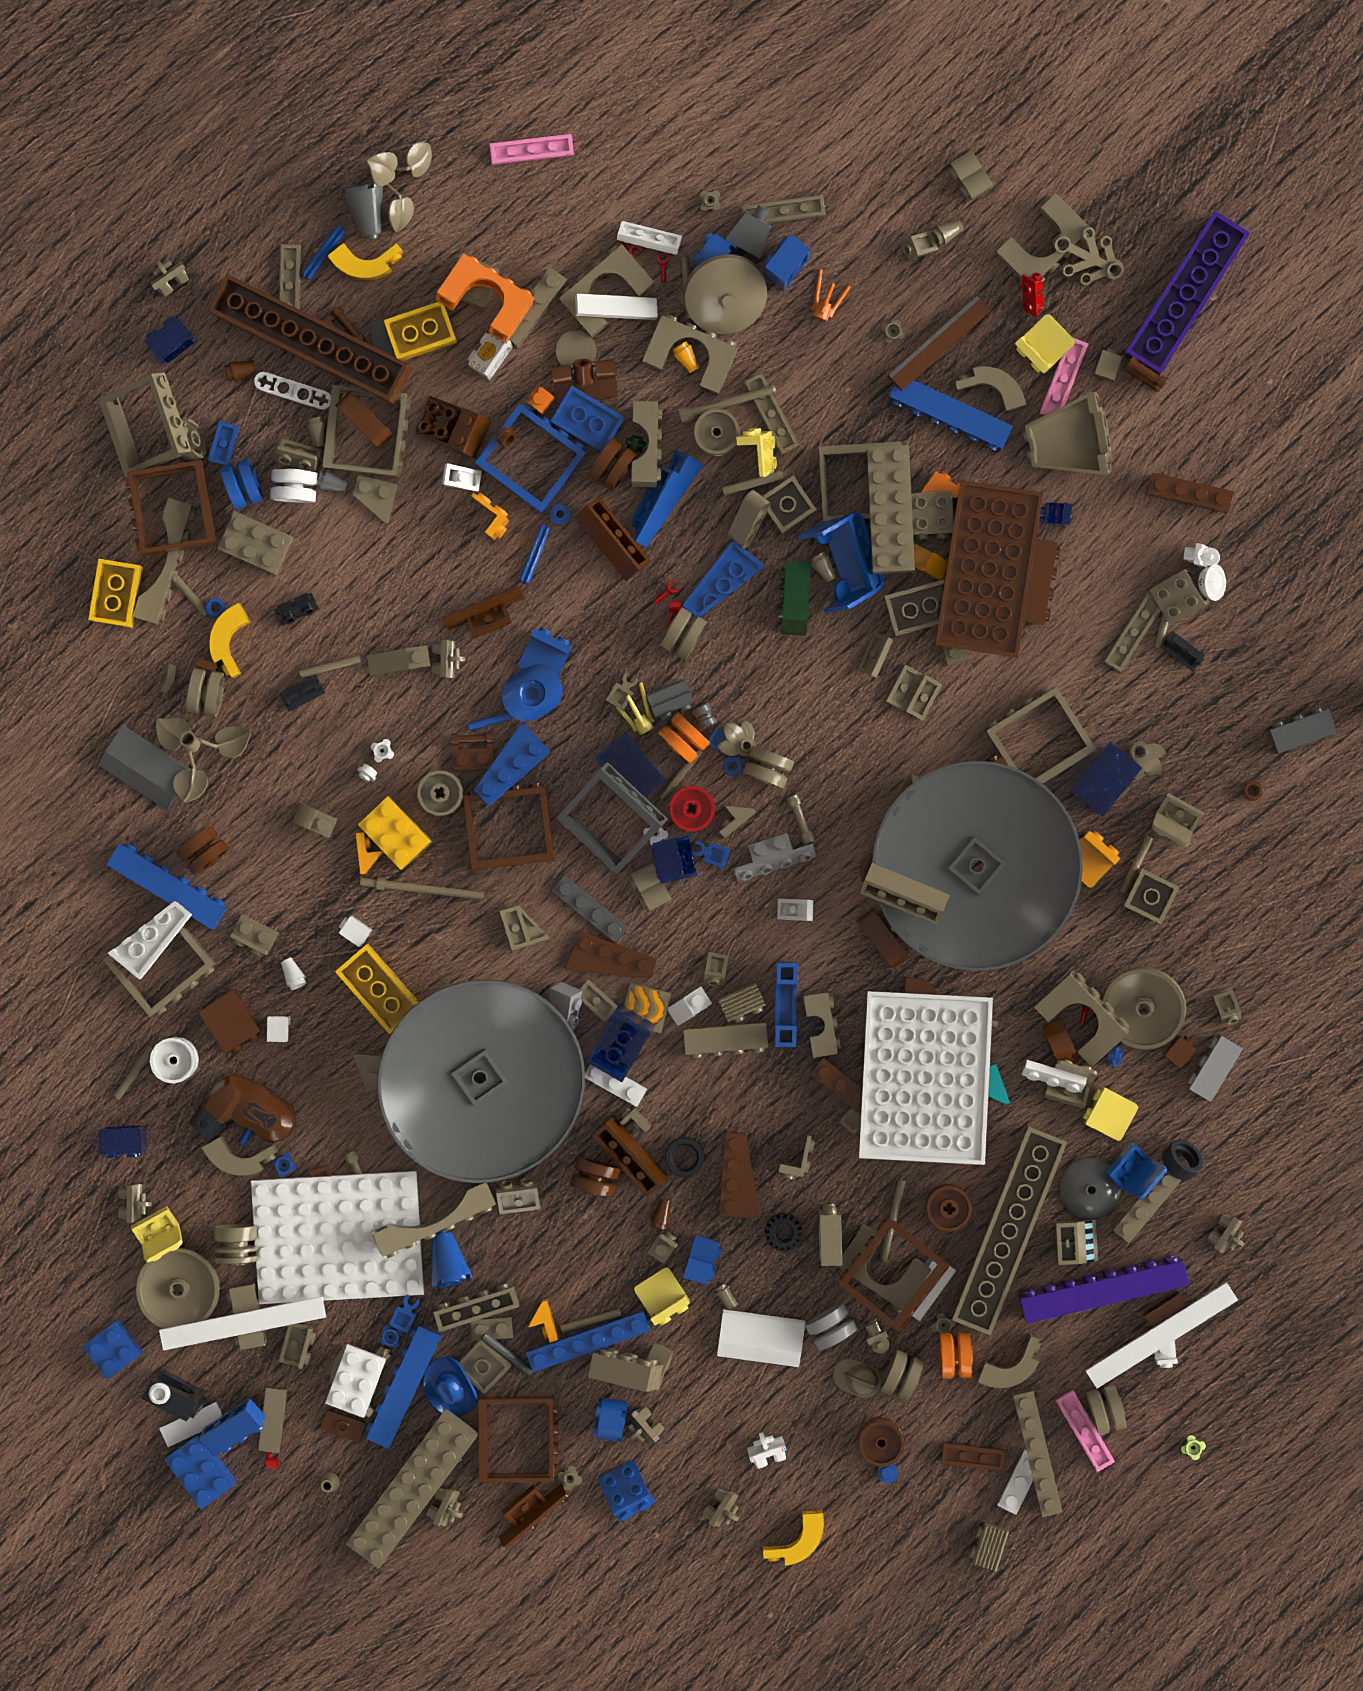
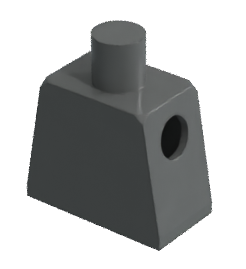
[725,205,771,258]

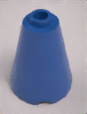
[432,1230,473,1288]

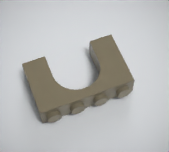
[995,193,1090,283]
[559,245,655,338]
[642,314,738,396]
[1034,970,1130,1067]
[818,1204,842,1266]
[837,1224,933,1313]

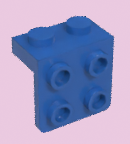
[518,627,572,676]
[1105,1142,1167,1199]
[598,1461,656,1521]

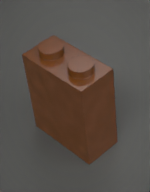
[198,989,262,1055]

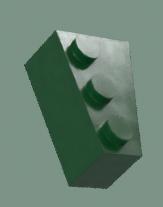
[778,561,811,636]

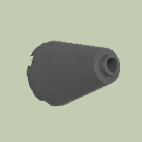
[342,182,383,240]

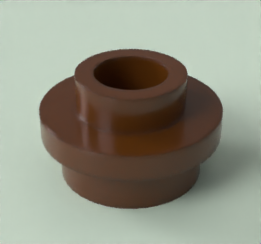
[496,427,516,447]
[1242,780,1263,801]

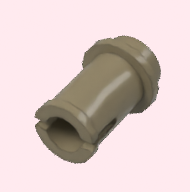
[715,1282,738,1310]

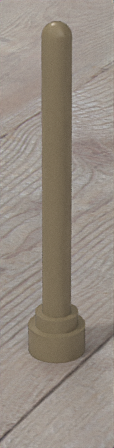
[678,385,776,424]

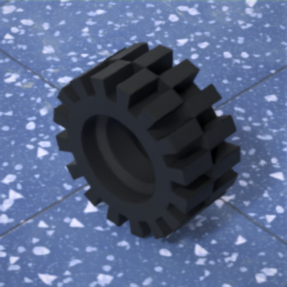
[765,1213,802,1252]

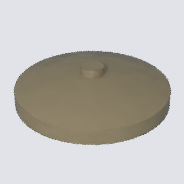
[684,254,767,334]
[1103,967,1186,1049]
[136,1248,220,1329]

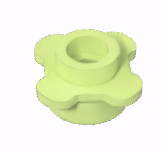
[1181,1435,1206,1460]

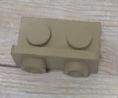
[229,914,280,957]
[496,1177,541,1214]

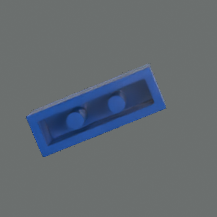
[199,1398,266,1456]

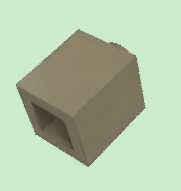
[1093,348,1123,382]

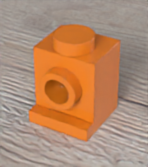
[526,387,555,416]

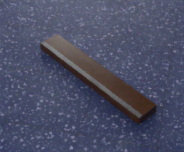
[887,295,991,392]

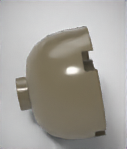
[168,419,207,462]

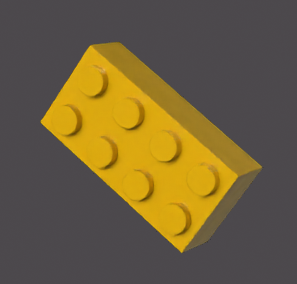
[335,944,419,1034]

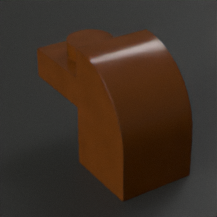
[904,977,937,995]
[1042,1019,1079,1064]

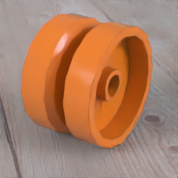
[658,712,710,764]
[940,1332,973,1379]

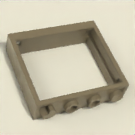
[99,372,191,477]
[322,385,411,478]
[818,442,902,524]
[985,686,1096,784]
[103,918,216,1017]

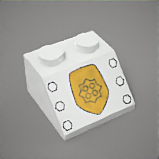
[468,333,513,381]

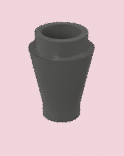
[315,470,347,493]

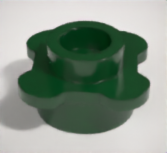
[625,435,647,452]

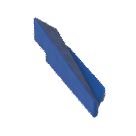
[632,450,703,547]

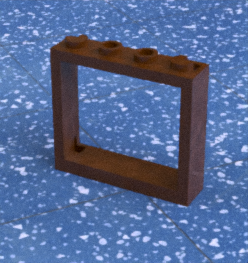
[125,460,217,556]
[463,783,555,870]
[839,1218,951,1331]
[478,1396,559,1483]

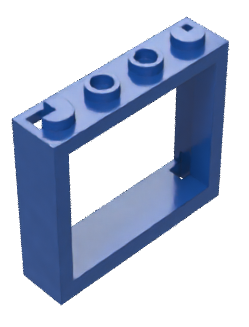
[475,403,587,514]

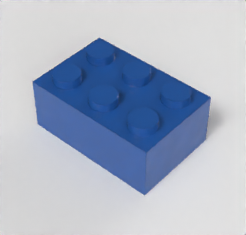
[764,234,811,291]
[164,1432,237,1510]

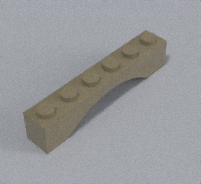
[132,498,196,625]
[371,1182,496,1258]
[1011,1388,1062,1517]

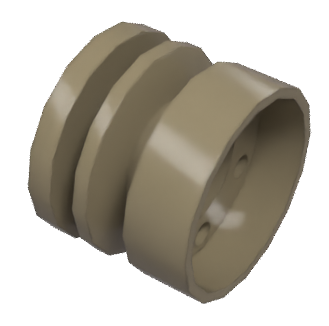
[213,1224,258,1266]

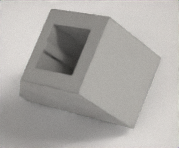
[548,982,582,1029]

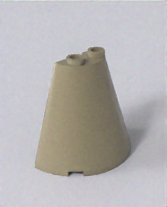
[1023,392,1111,475]

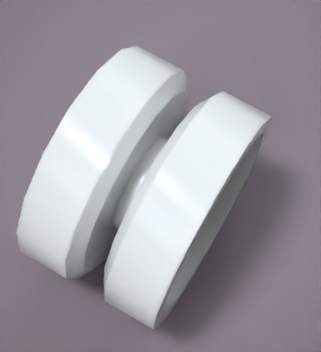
[270,469,317,503]
[150,1036,199,1084]

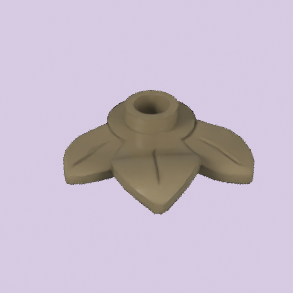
[717,721,756,757]
[1128,741,1166,780]

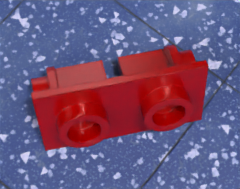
[1022,272,1044,318]

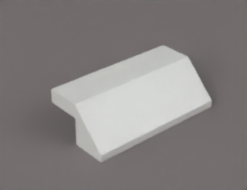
[717,1309,805,1367]

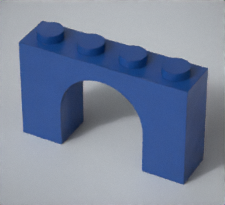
[775,961,798,1047]

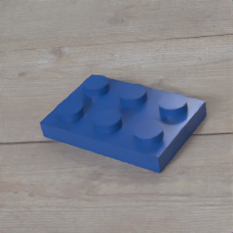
[551,386,625,452]

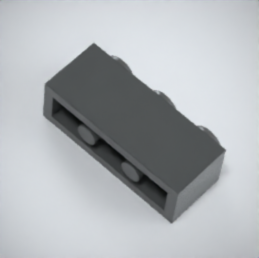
[1268,707,1337,754]

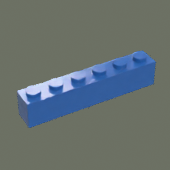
[888,381,1013,452]
[107,842,228,930]
[526,1309,651,1372]
[365,1323,443,1449]

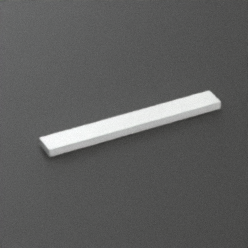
[1085,1282,1238,1388]
[159,1296,326,1350]

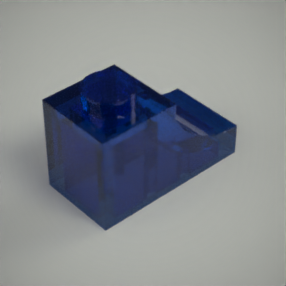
[1040,502,1073,528]

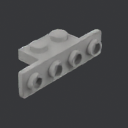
[734,833,816,882]

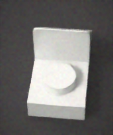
[442,464,482,492]
[777,899,813,921]
[667,987,712,1026]

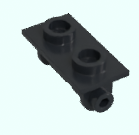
[274,593,319,626]
[1160,631,1205,672]
[279,674,325,712]

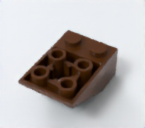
[414,396,491,459]

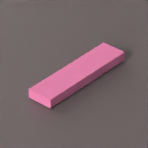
[489,134,574,165]
[1039,337,1088,416]
[1055,1389,1115,1472]

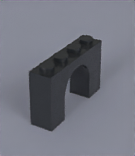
[142,1369,207,1422]

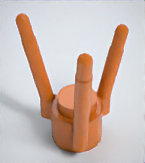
[811,269,851,321]

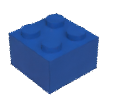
[82,1319,144,1380]

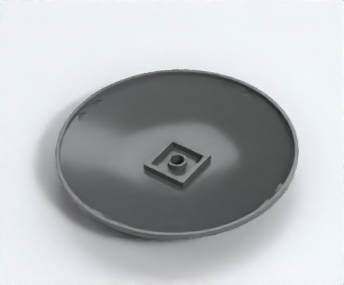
[872,761,1083,971]
[378,979,585,1183]

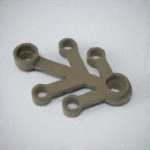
[1053,226,1124,285]

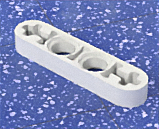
[254,372,331,410]

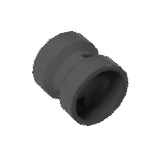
[690,704,717,730]

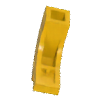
[328,243,403,281]
[210,603,251,678]
[763,1510,824,1566]

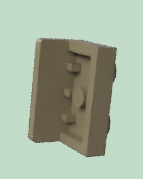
[275,439,322,472]
[279,1323,316,1369]

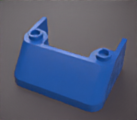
[798,512,884,613]

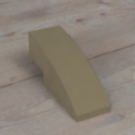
[259,1388,288,1453]

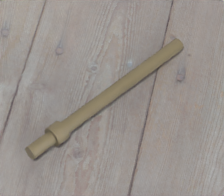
[360,877,484,900]

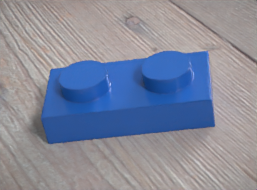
[208,421,240,466]

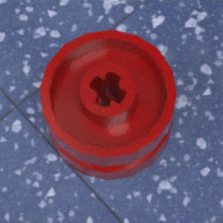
[670,786,715,831]

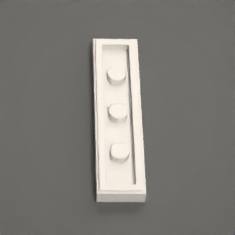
[575,294,658,320]

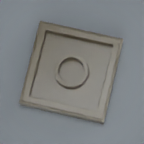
[459,1338,512,1395]

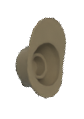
[833,1359,882,1398]

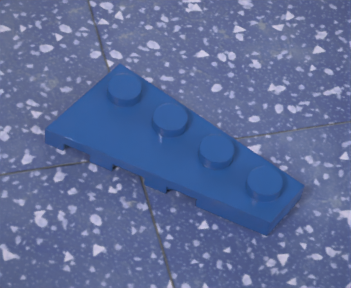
[682,541,766,617]
[474,722,550,807]

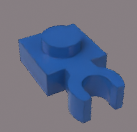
[691,841,731,868]
[389,1294,420,1333]

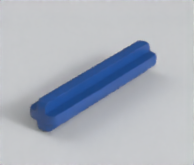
[302,226,345,280]
[519,524,551,584]

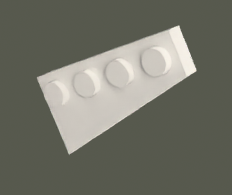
[108,901,192,979]

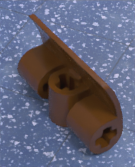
[552,359,618,404]

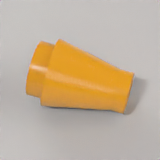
[672,341,700,373]

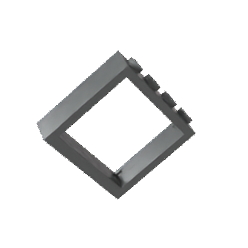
[557,762,668,874]

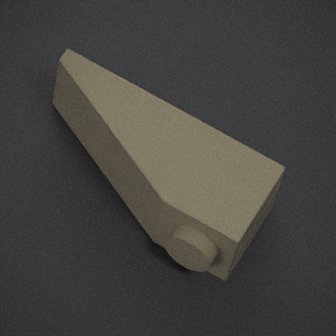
[367,645,432,676]

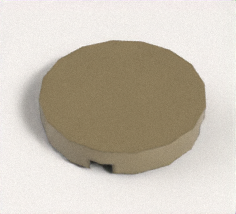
[556,330,597,365]

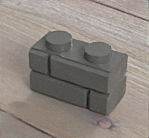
[646,679,694,721]

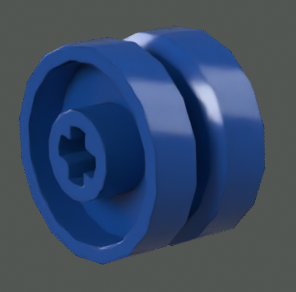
[220,458,264,511]

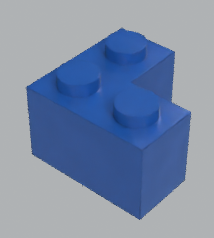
[683,1234,722,1285]

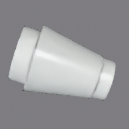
[281,958,306,990]

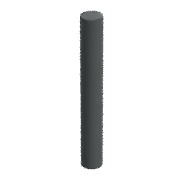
[481,1332,533,1376]

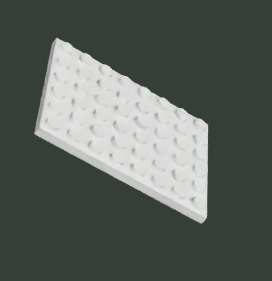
[859,991,993,1165]
[251,1170,424,1304]

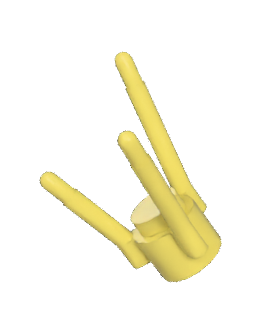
[616,682,655,735]

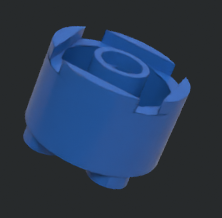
[693,233,738,268]
[593,1397,628,1442]

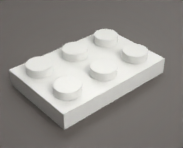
[325,1344,386,1418]

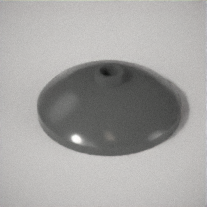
[1059,1158,1121,1220]

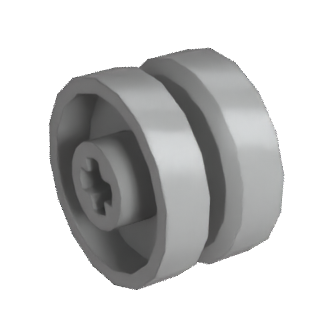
[804,1303,858,1351]

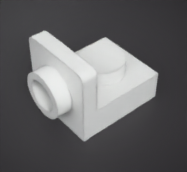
[1154,1340,1177,1368]

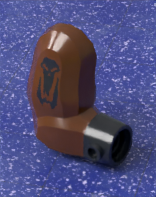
[189,1073,297,1143]

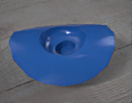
[502,664,563,721]
[423,1356,478,1416]

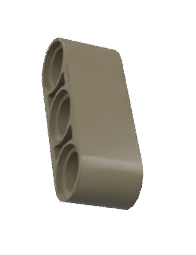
[728,490,770,549]

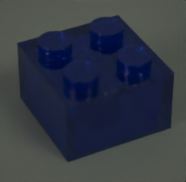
[144,316,197,366]
[651,835,698,884]
[99,1125,147,1158]

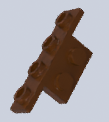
[443,586,524,638]
[499,1484,568,1549]

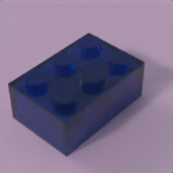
[594,732,666,797]
[1070,740,1142,816]
[587,1004,656,1082]

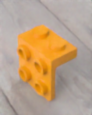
[471,493,509,541]
[1079,831,1121,888]

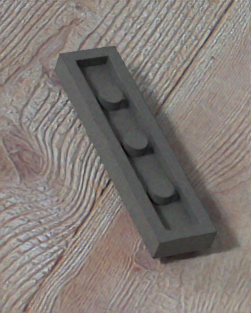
[552,875,628,943]

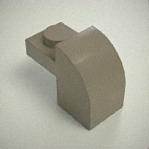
[292,802,338,838]

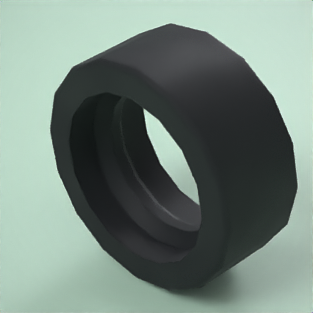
[665,1137,704,1177]
[1162,1139,1203,1181]

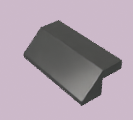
[98,725,192,810]

